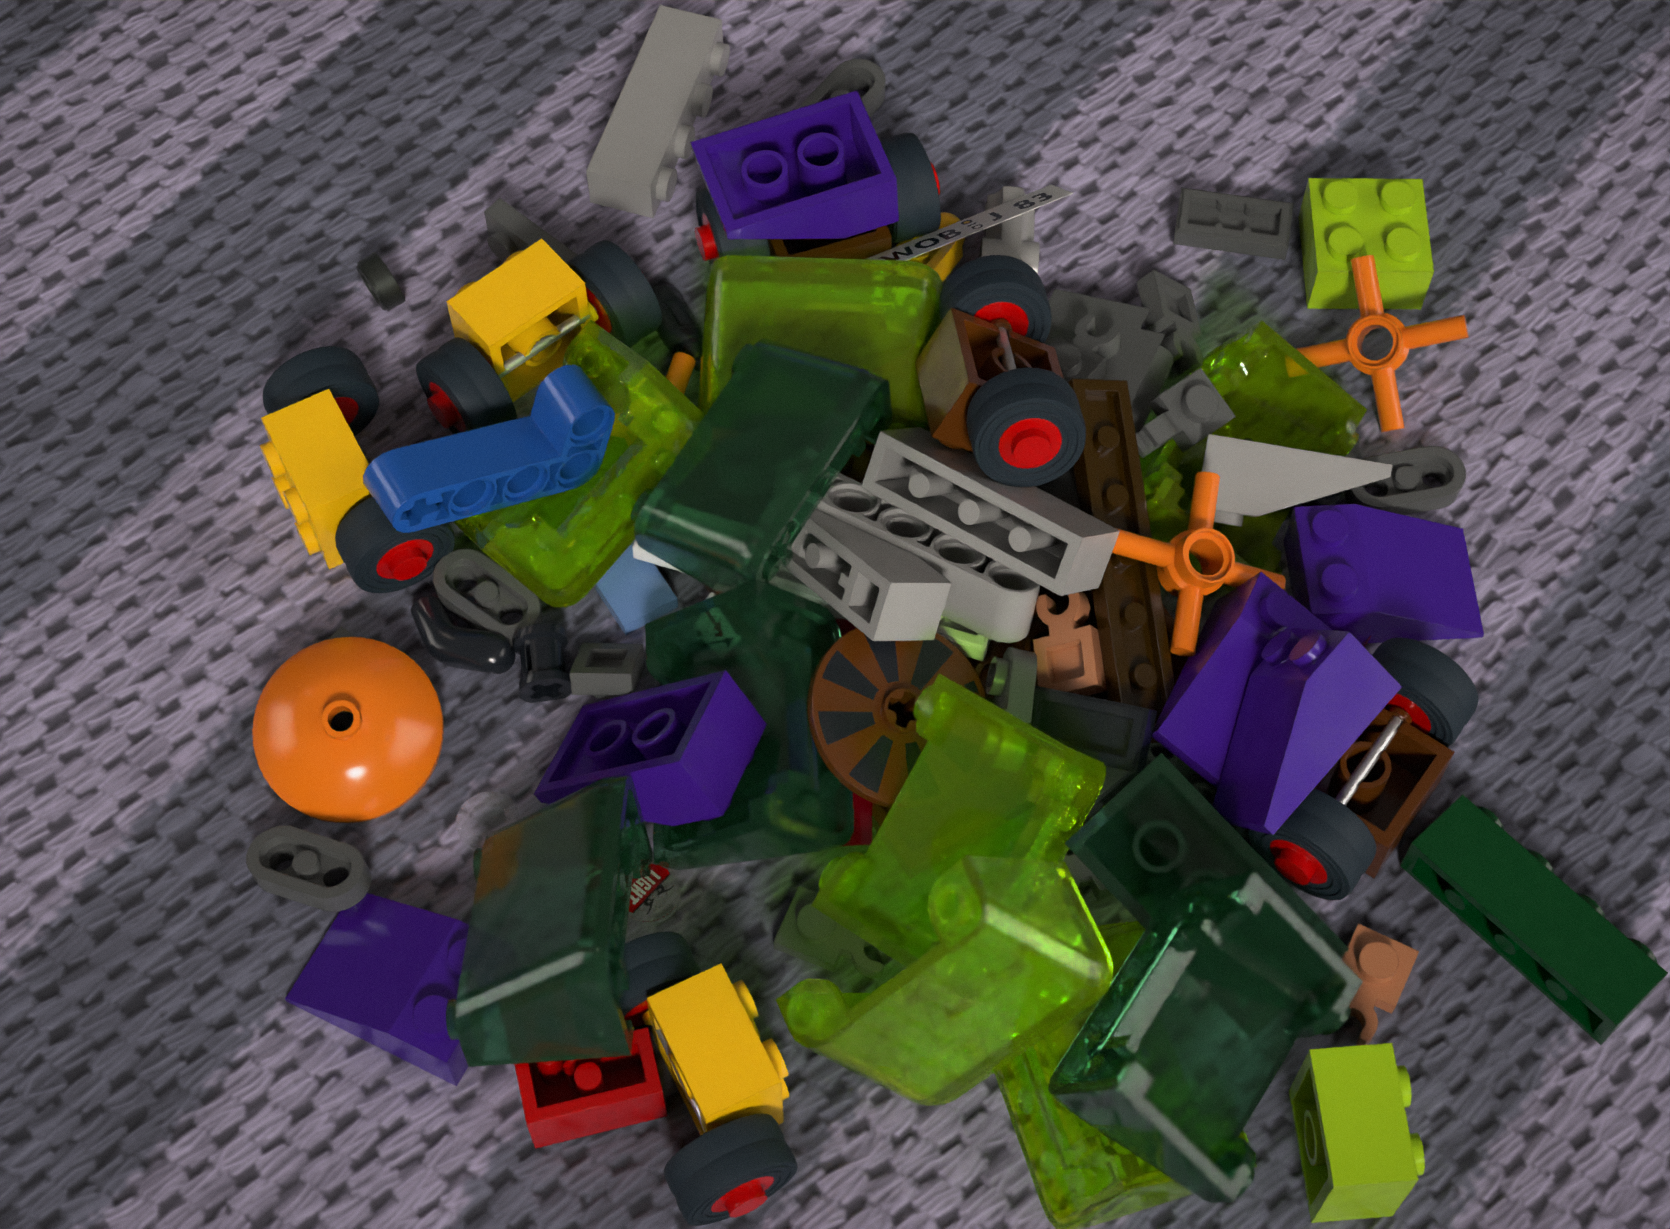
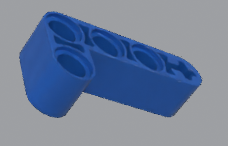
[363,365,615,533]

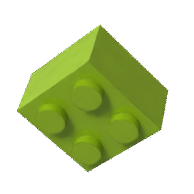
[1298,178,1434,309]
[1289,1043,1425,1223]

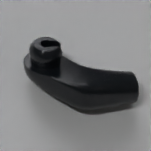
[411,596,516,674]

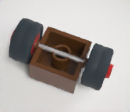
[695,133,941,308]
[915,255,1086,487]
[1249,637,1479,900]

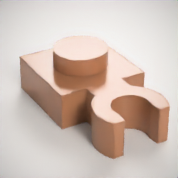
[1033,592,1107,696]
[1324,924,1419,1045]

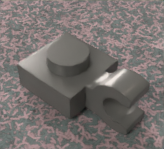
[1136,368,1236,458]

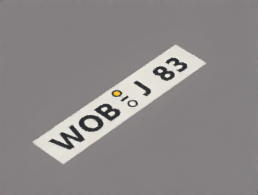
[862,184,1073,271]

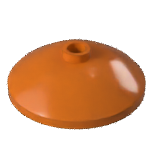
[252,637,444,823]

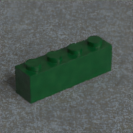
[1400,794,1668,1045]

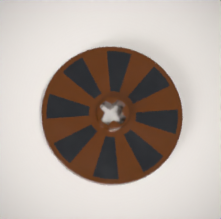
[807,628,989,809]

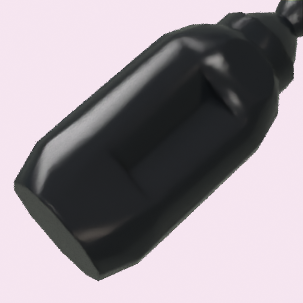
[651,285,707,372]

